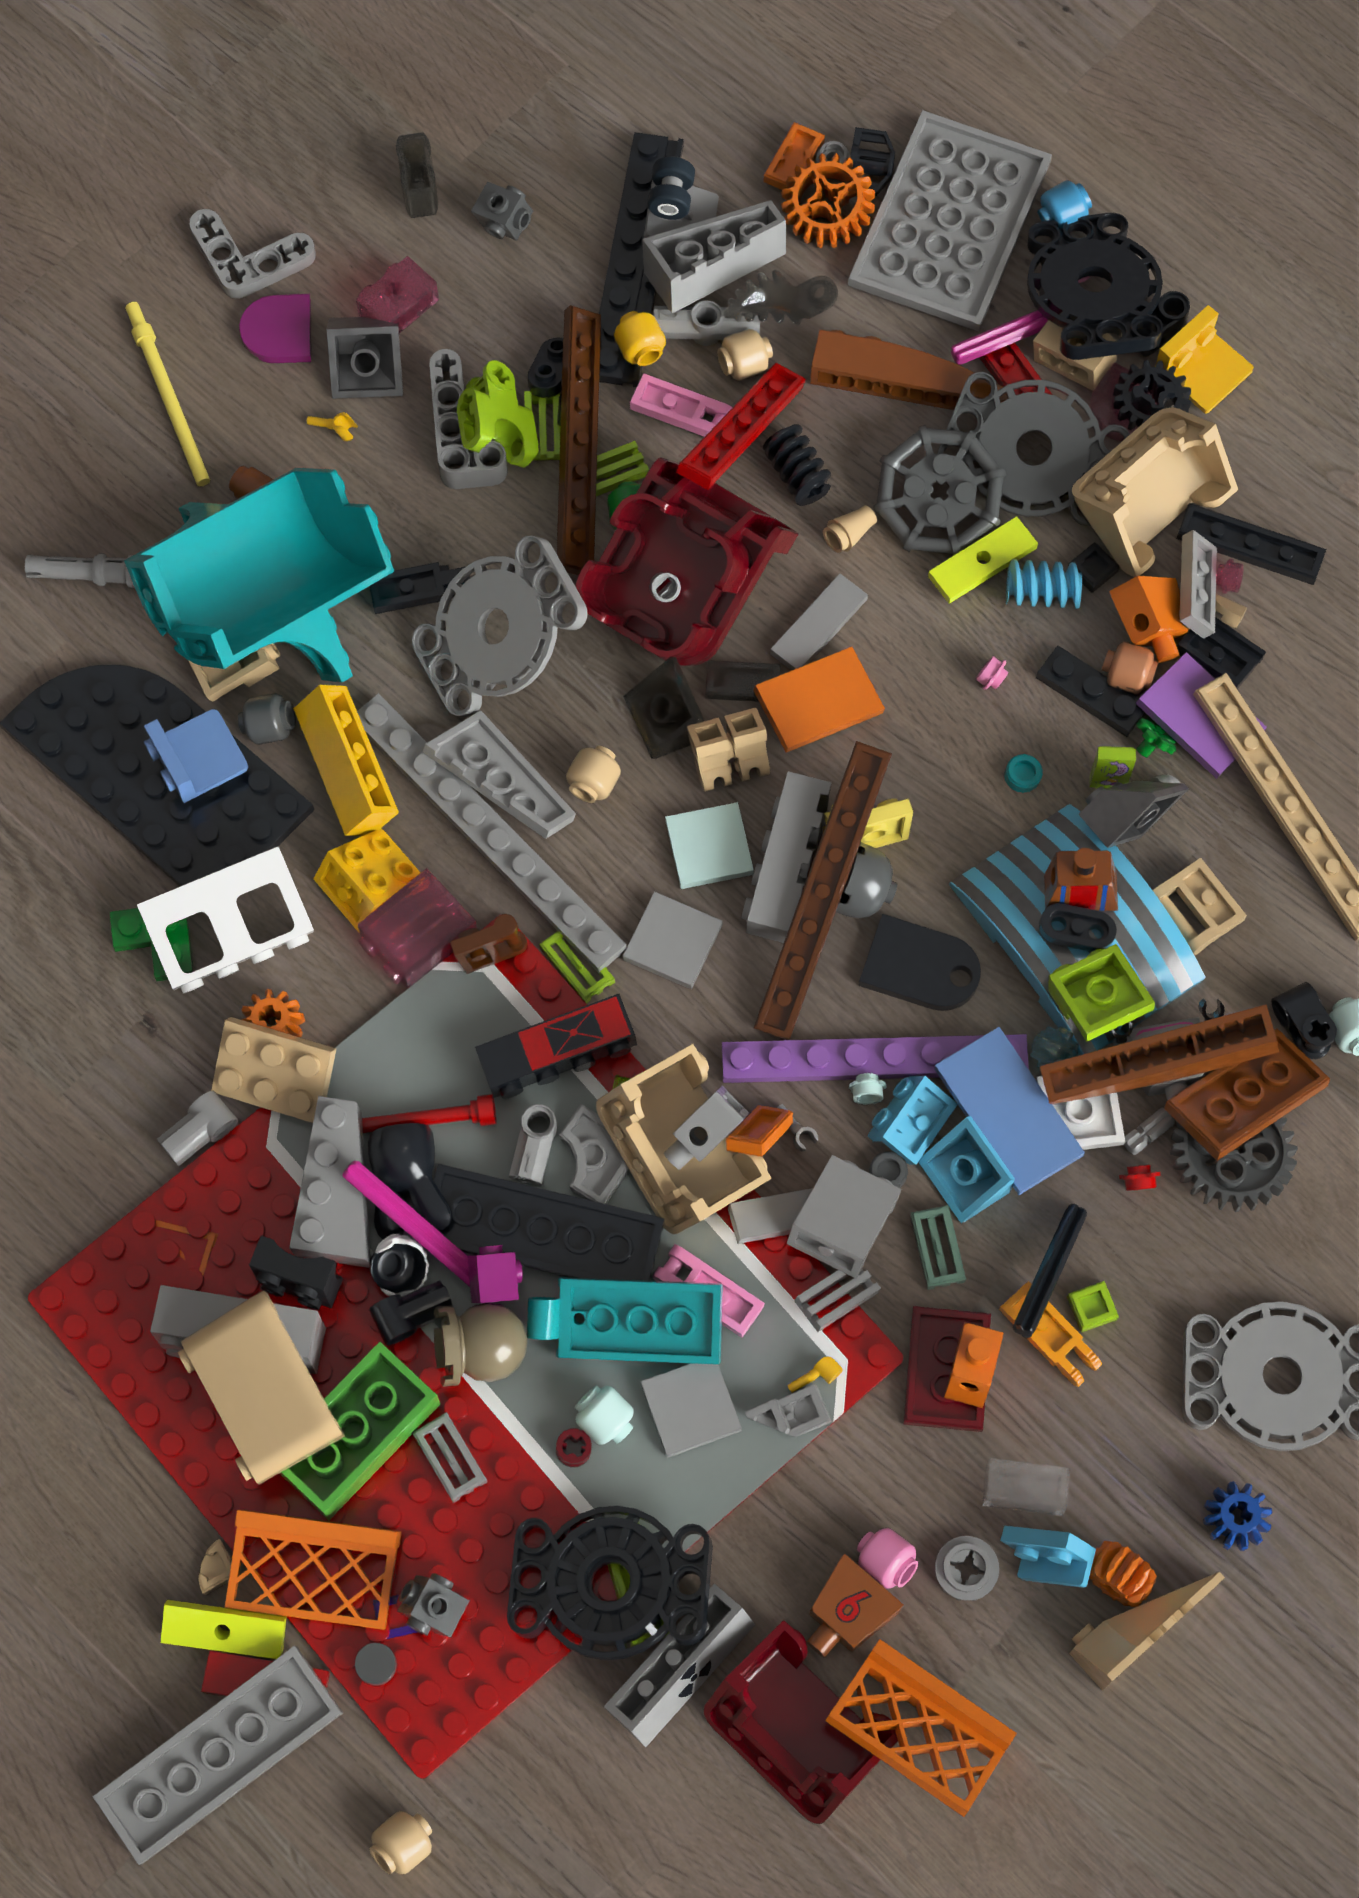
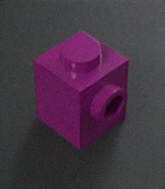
[468,1245,523,1303]

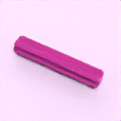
[951,310,1048,365]

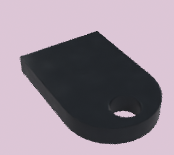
[859,914,981,1011]

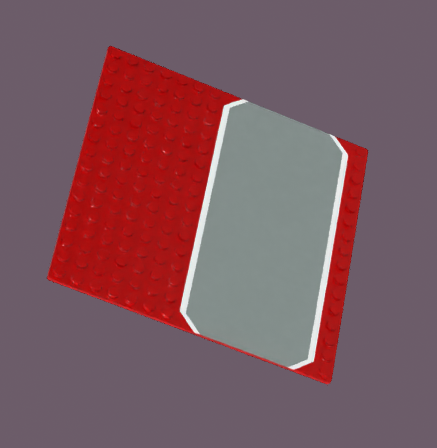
[28,915,903,1779]

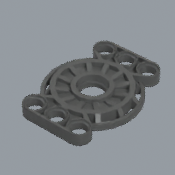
[938,372,1130,526]

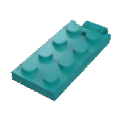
[527,1277,723,1365]

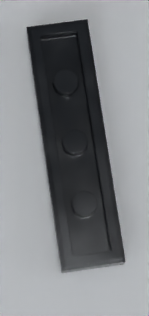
[1176,503,1327,585]

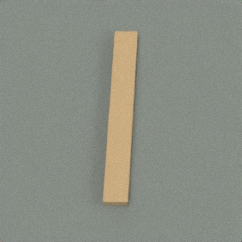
[1193,673,1359,941]

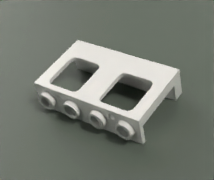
[137,847,314,994]

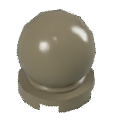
[434,1303,528,1387]

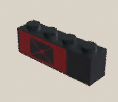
[475,994,637,1099]

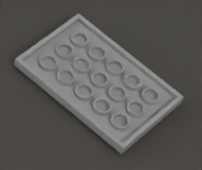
[848,110,1052,332]

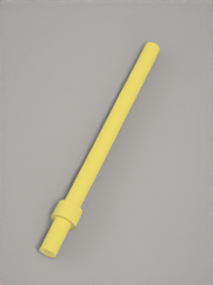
[125,302,210,486]

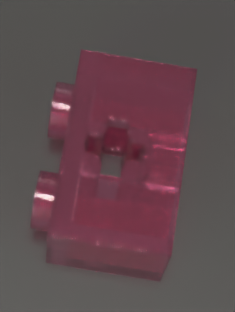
[356,256,439,334]

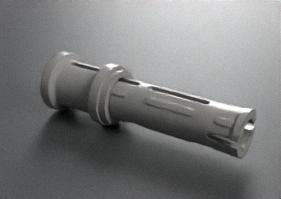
[25,553,134,588]

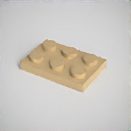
[211,1017,336,1123]

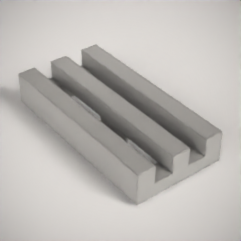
[794,1269,881,1332]
[413,1412,487,1503]

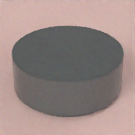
[869,1152,908,1188]
[355,1643,397,1686]

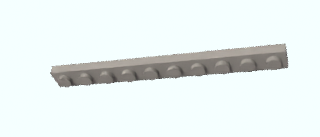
[357,693,627,973]

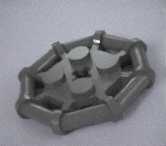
[873,425,1007,555]

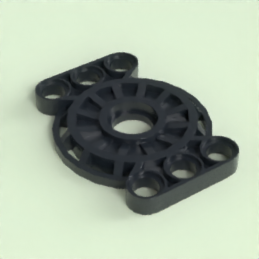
[1027,213,1163,360]
[507,1506,713,1660]

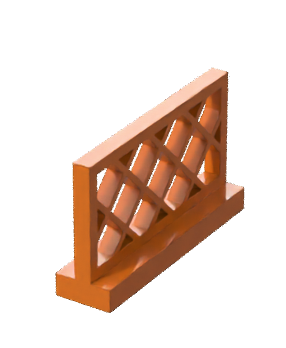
[224,1510,401,1630]
[825,1639,1017,1817]

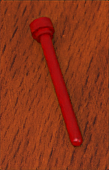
[311,1094,497,1133]

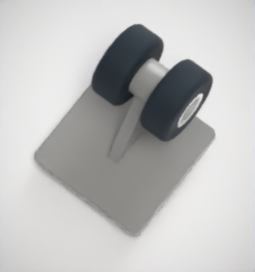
[644,156,719,238]

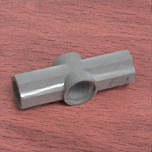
[654,300,760,346]

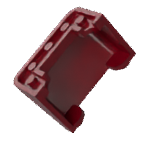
[703,1620,898,1824]

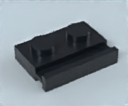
[1177,617,1266,689]

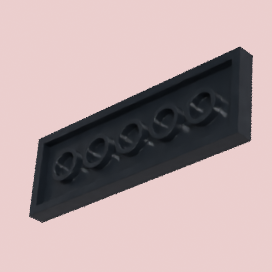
[434,1164,665,1281]

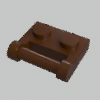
[450,914,528,974]

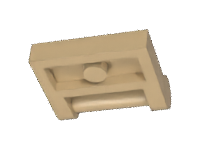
[1152,858,1247,956]

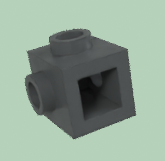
[471,181,533,241]
[397,1573,470,1638]

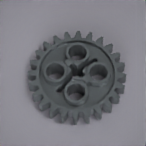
[1170,1117,1298,1212]

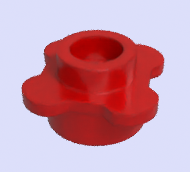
[1119,1165,1161,1191]

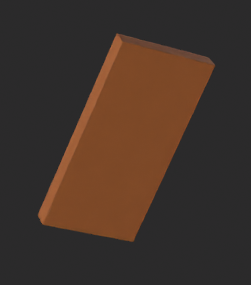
[1164,1028,1330,1161]

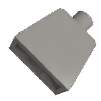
[664,1085,749,1170]

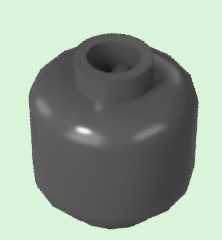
[238,693,296,744]

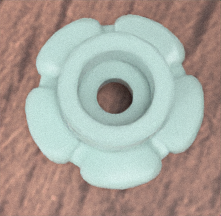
[849,1073,887,1105]

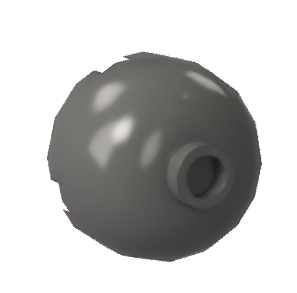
[836,842,898,918]

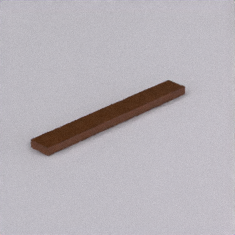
[557,305,601,576]
[754,741,892,1040]

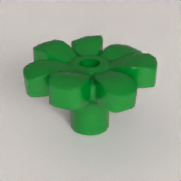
[1136,718,1176,758]

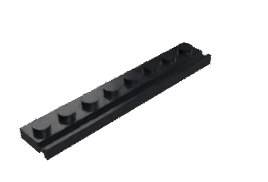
[599,132,684,387]

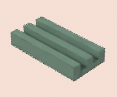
[910,1205,966,1290]

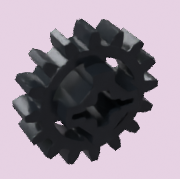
[1112,360,1191,431]

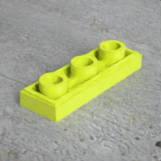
[928,516,1038,604]
[160,1600,287,1659]

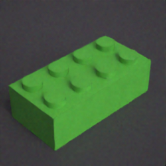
[279,1342,440,1521]

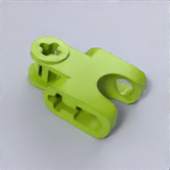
[457,360,538,468]

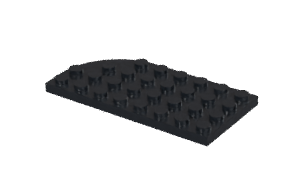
[0,665,314,887]

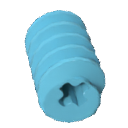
[1006,559,1082,609]

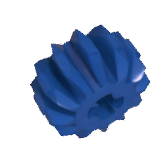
[1203,1481,1272,1551]

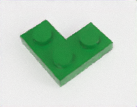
[110,908,194,981]

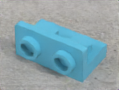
[867,1076,958,1165]
[1000,1526,1096,1588]

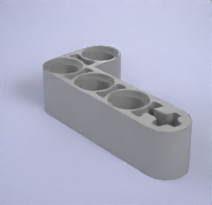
[429,349,508,489]

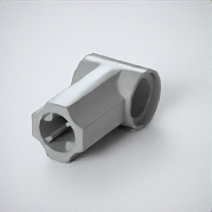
[157,1091,238,1167]
[509,1104,557,1185]

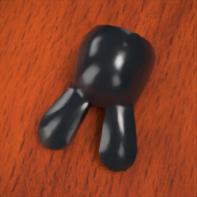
[368,1123,452,1240]

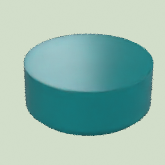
[1004,754,1043,793]

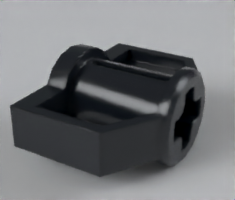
[850,127,895,196]

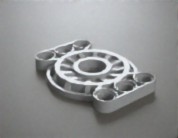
[412,535,588,717]
[1182,1302,1359,1451]

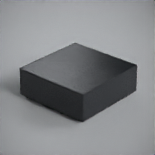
[1068,542,1120,593]

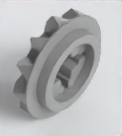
[935,1536,999,1601]

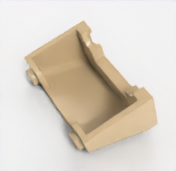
[1072,407,1238,577]
[596,1044,772,1234]
[177,1290,345,1484]

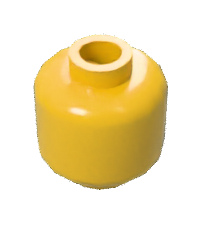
[614,311,666,366]

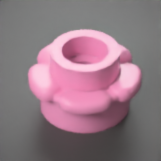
[976,656,1009,690]

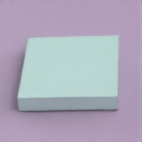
[665,802,754,889]

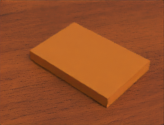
[753,647,885,753]

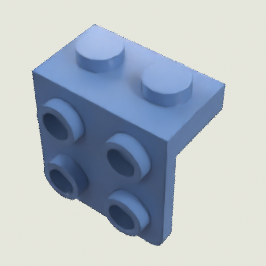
[143,709,248,803]

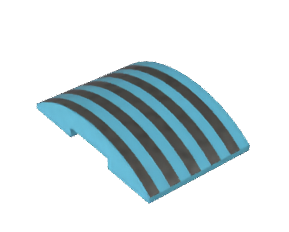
[949,804,1205,1055]

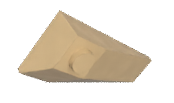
[1069,1572,1225,1690]

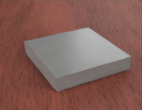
[623,891,723,990]
[640,1363,742,1458]

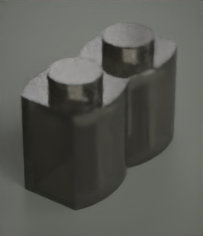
[396,132,439,218]

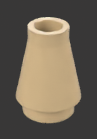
[823,505,877,553]

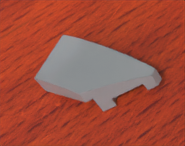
[745,1384,832,1437]

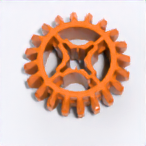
[781,153,875,249]

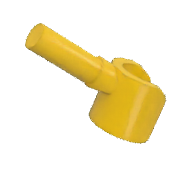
[307,412,358,441]
[787,1356,843,1393]

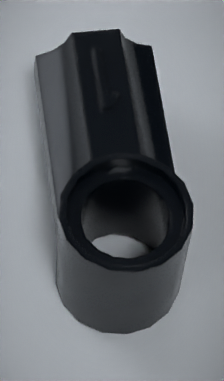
[369,1280,453,1346]

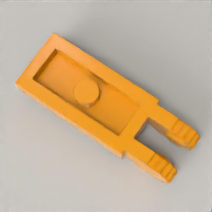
[999,1281,1102,1387]

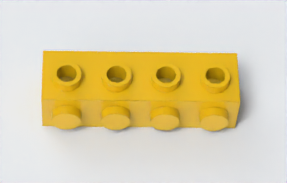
[293,685,399,836]

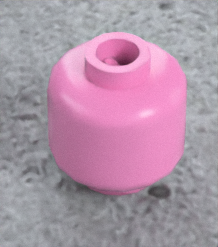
[857,1528,918,1589]

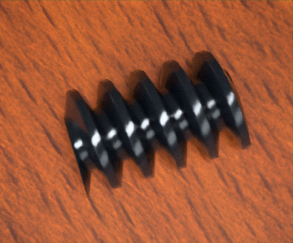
[763,424,831,506]

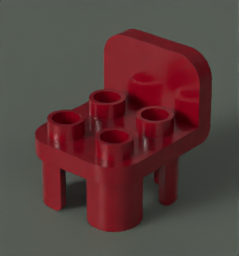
[576,457,799,666]

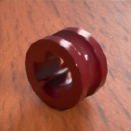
[556,1428,592,1467]

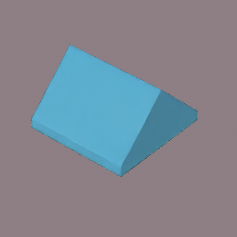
[919,1116,1015,1223]

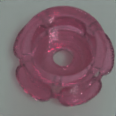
[1216,559,1244,594]

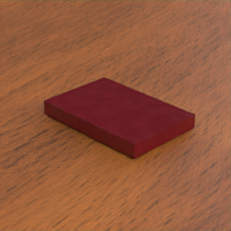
[903,1306,991,1432]

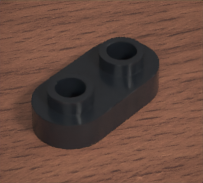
[528,337,563,398]
[1039,903,1117,952]

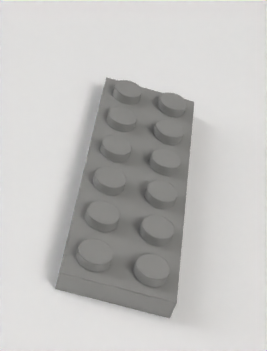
[92,1645,343,1865]

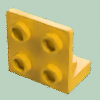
[1155,305,1254,414]
[313,829,426,933]

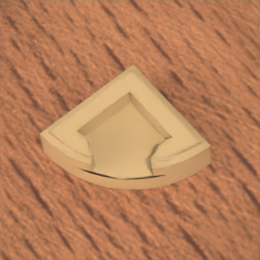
[1215,594,1247,629]
[198,1539,232,1595]

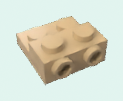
[188,643,280,702]

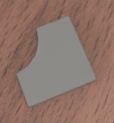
[559,1104,629,1204]

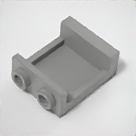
[787,1155,902,1279]

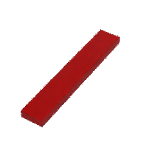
[676,363,806,490]

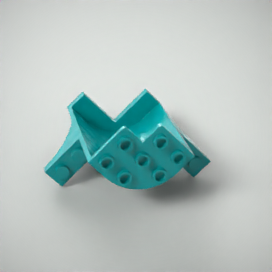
[124,468,395,683]

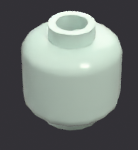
[1329,997,1359,1056]
[574,1385,634,1445]

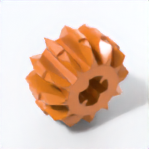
[241,988,305,1037]
[1089,1541,1157,1607]

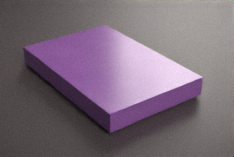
[1136,652,1267,779]

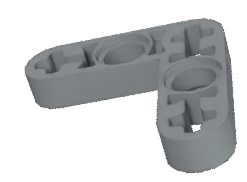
[189,209,316,299]

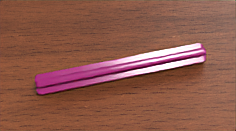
[342,1161,470,1287]

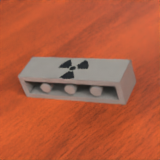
[604,1584,755,1747]

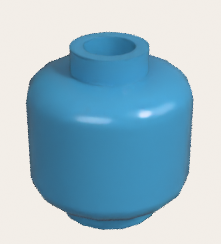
[1037,180,1092,228]

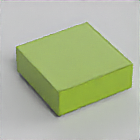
[1067,1281,1119,1333]

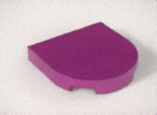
[239,294,311,363]

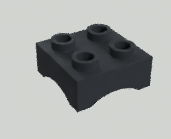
[249,1236,343,1310]

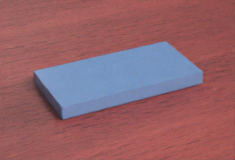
[934,1027,1085,1195]

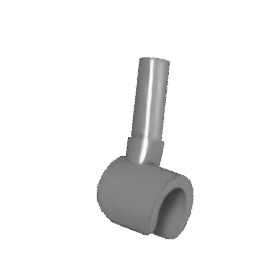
[777,1104,818,1151]

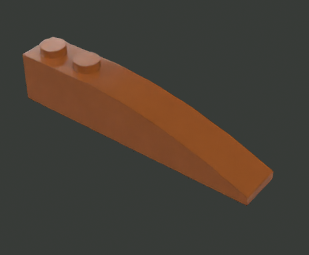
[810,330,1016,410]
[1040,1004,1279,1104]

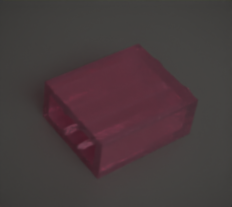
[358,868,477,988]

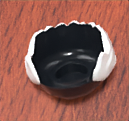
[369,1234,429,1297]

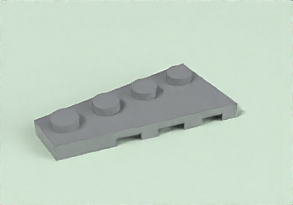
[423,710,576,839]

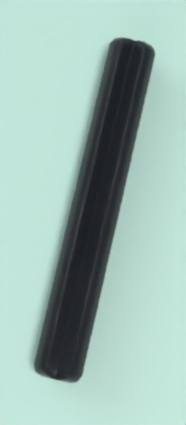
[1013,1204,1087,1338]

